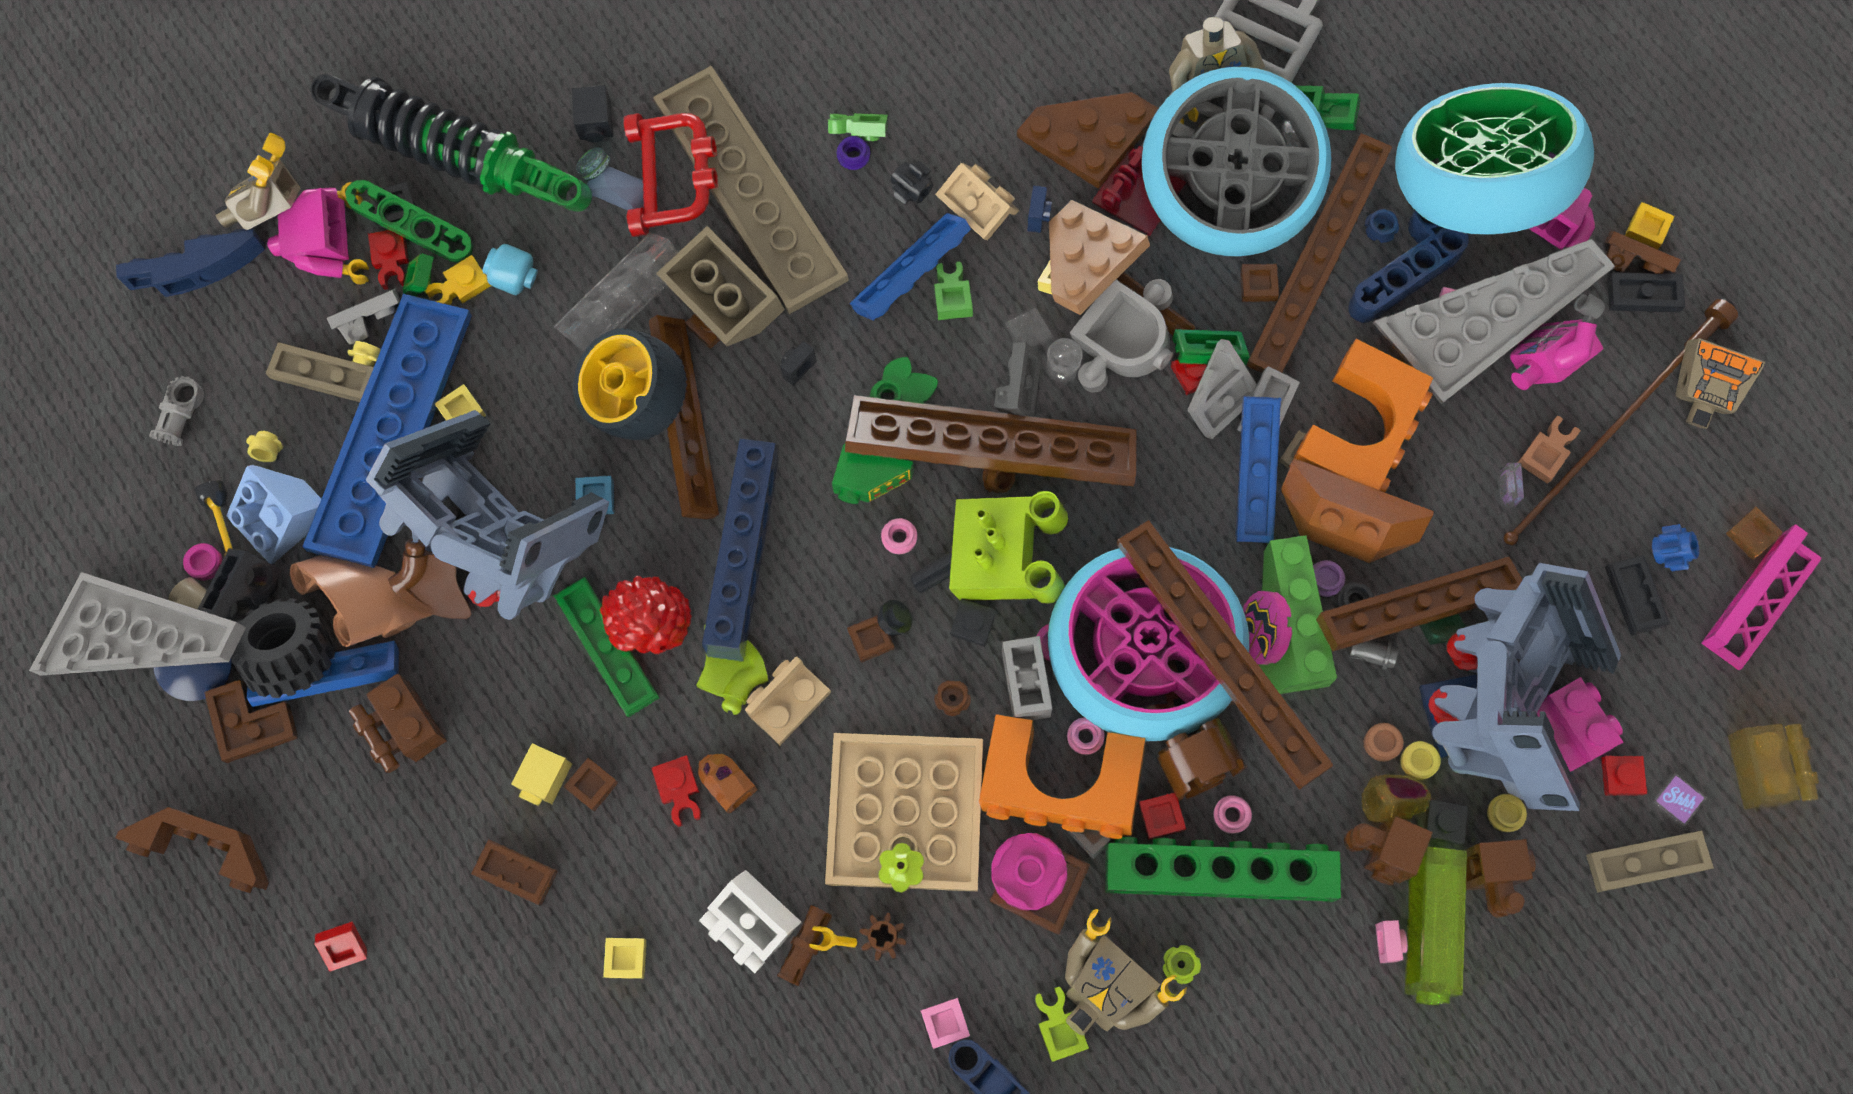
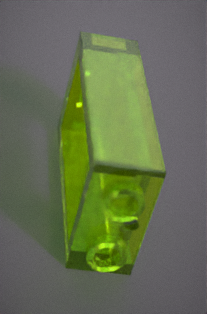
[1405,847,1467,1005]

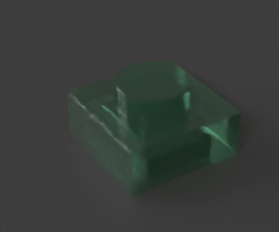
[1419,614,1466,645]

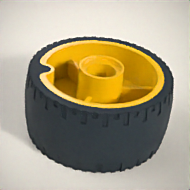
[573,328,687,440]

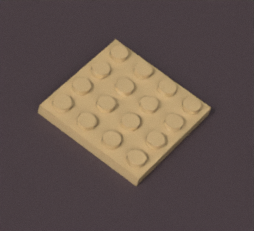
[825,733,983,892]

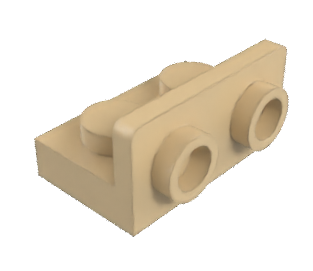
[935,163,1019,240]
[745,656,831,745]

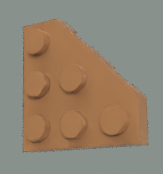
[1049,200,1150,315]

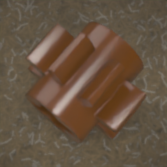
[859,913,907,962]

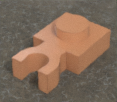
[1517,415,1581,484]

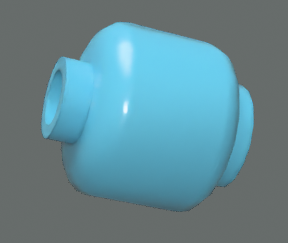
[483,244,538,295]

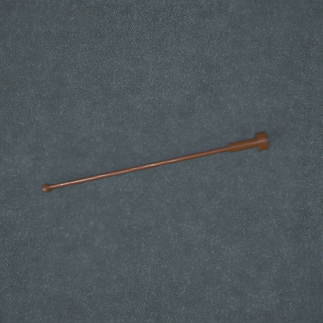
[1503,299,1738,545]

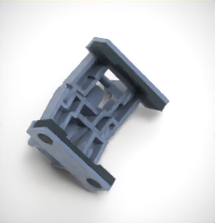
[366,410,609,620]
[1428,563,1621,811]

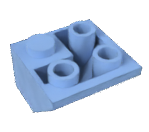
[226,465,321,564]

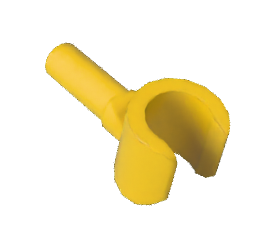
[809,926,857,951]

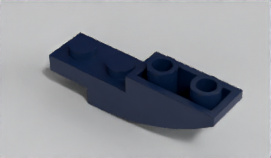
[116,229,265,297]

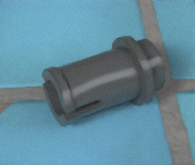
[1349,640,1399,670]

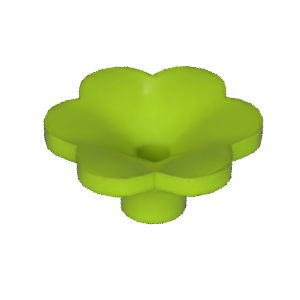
[878,843,924,892]

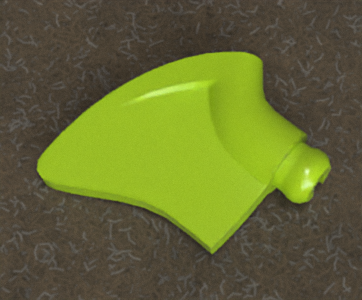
[697,624,769,715]

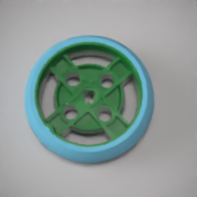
[1395,83,1594,234]

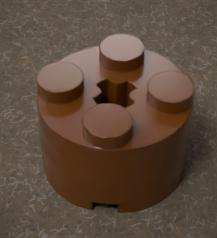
[1157,718,1247,800]

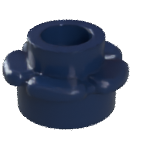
[1365,209,1399,243]

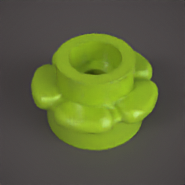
[1163,945,1201,984]

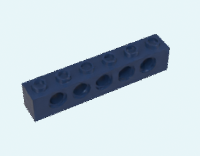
[702,439,779,662]

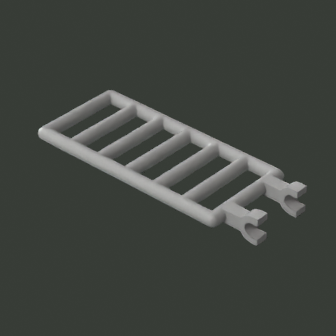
[1141,0,1323,194]

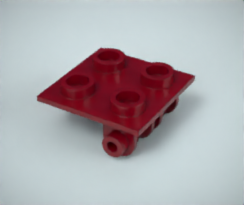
[1092,146,1186,236]

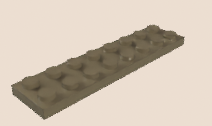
[653,66,849,314]

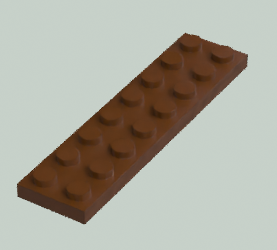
[845,395,1136,487]

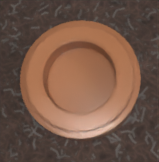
[1364,723,1403,762]

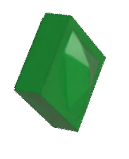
[402,253,434,297]

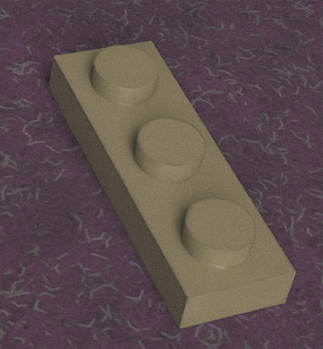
[266,342,374,402]
[1586,831,1714,893]

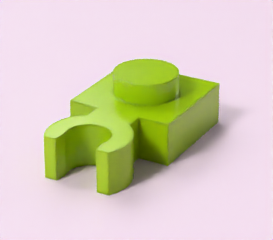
[1035,987,1089,1062]

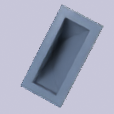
[587,165,660,210]

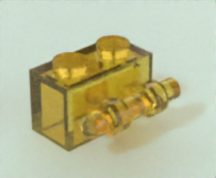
[1727,724,1819,810]

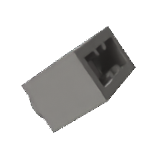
[1002,636,1052,720]

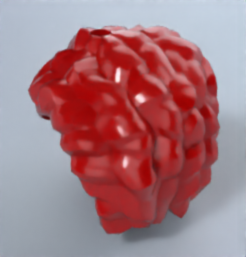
[599,576,692,654]

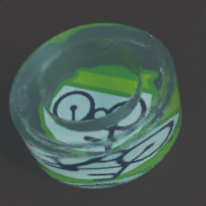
[576,147,610,181]

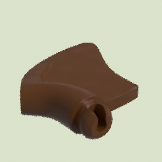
[388,538,471,619]

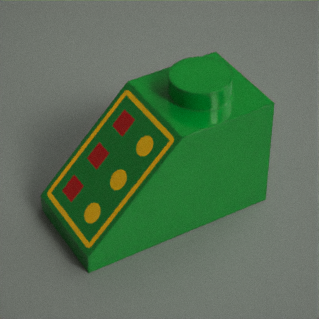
[832,444,914,504]

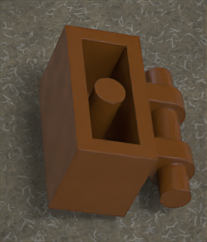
[349,674,447,773]
[1343,816,1433,886]
[1460,839,1536,918]

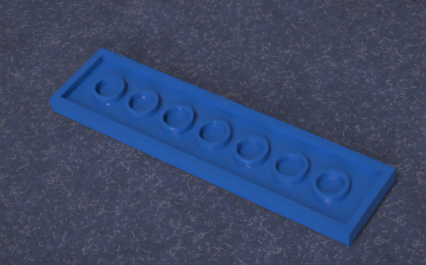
[302,294,472,568]

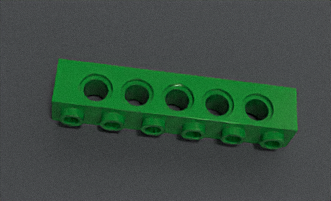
[1105,837,1341,902]

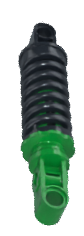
[310,74,592,212]

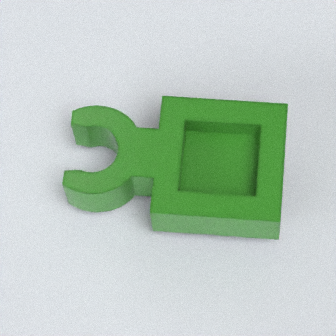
[828,113,888,141]
[934,261,973,320]

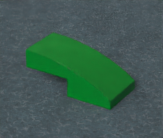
[1296,86,1360,130]

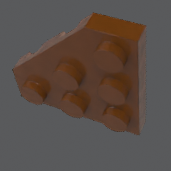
[1017,92,1159,189]

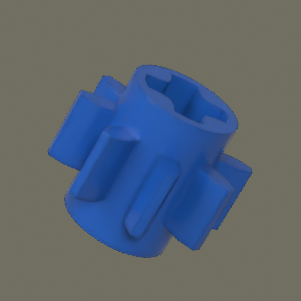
[1652,524,1699,571]

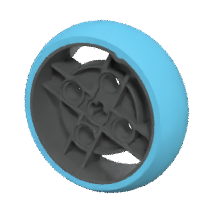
[1142,67,1331,256]

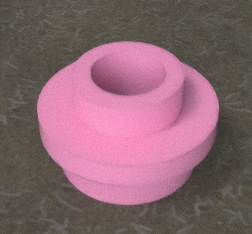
[881,518,917,554]
[1067,717,1105,755]
[1213,795,1252,834]

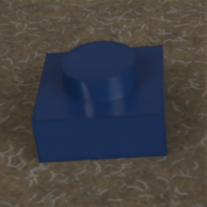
[1027,185,1052,233]

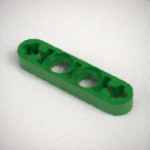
[345,180,473,263]

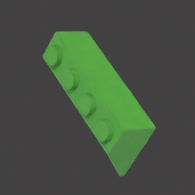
[1258,535,1337,694]

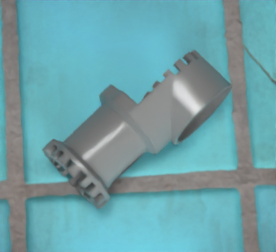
[149,376,204,446]

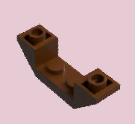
[115,807,269,893]

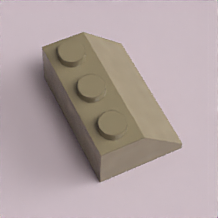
[656,226,785,346]

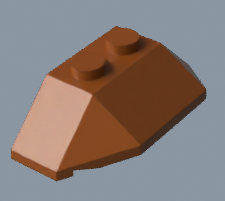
[1281,458,1434,563]

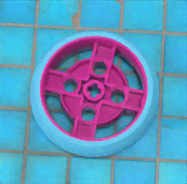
[1048,547,1249,741]

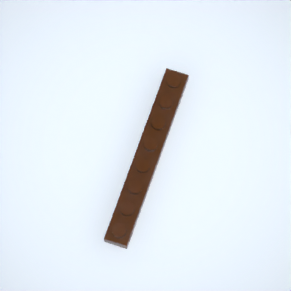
[1247,133,1392,374]
[1117,520,1333,790]

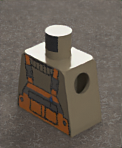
[1675,338,1765,429]

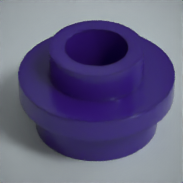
[836,136,870,170]

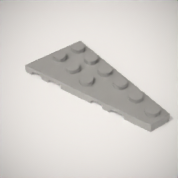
[1373,239,1615,404]

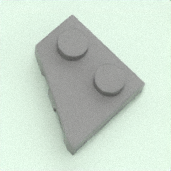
[1188,339,1257,439]

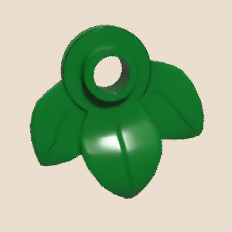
[870,357,938,404]

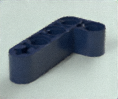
[1348,210,1469,323]

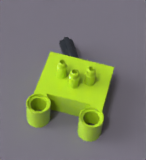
[911,491,1068,604]

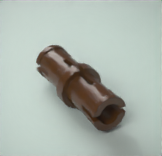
[777,905,832,986]

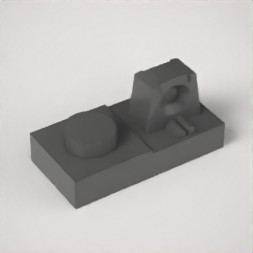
[994,342,1042,417]

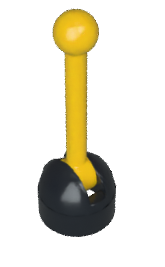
[194,480,233,552]

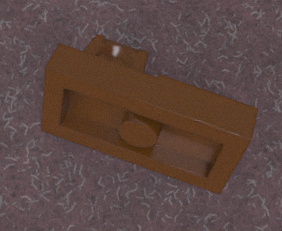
[1605,231,1681,274]

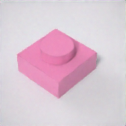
[1375,920,1407,963]
[921,998,970,1049]

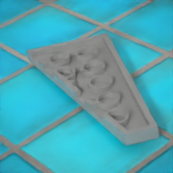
[29,572,246,676]

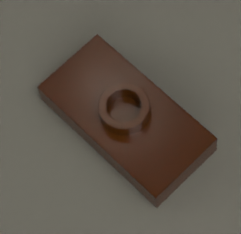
[471,839,558,906]

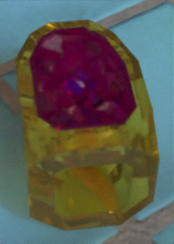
[1362,774,1431,823]

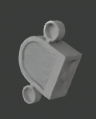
[1070,279,1173,392]

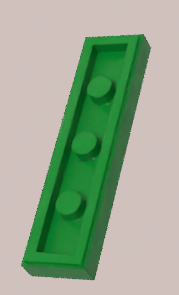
[554,577,659,717]

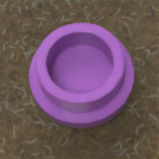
[1313,560,1345,597]

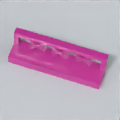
[1702,524,1822,670]

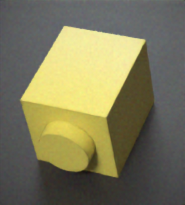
[511,743,572,806]

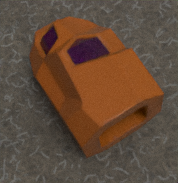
[698,754,757,814]

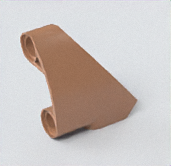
[290,555,432,647]

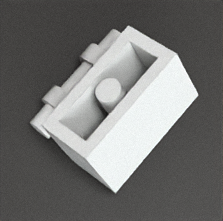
[699,870,801,973]

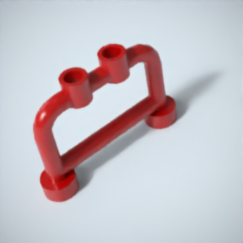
[624,113,718,237]

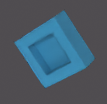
[575,476,614,515]

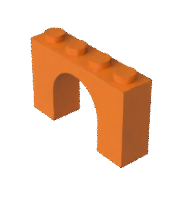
[1289,339,1433,493]
[979,714,1145,839]

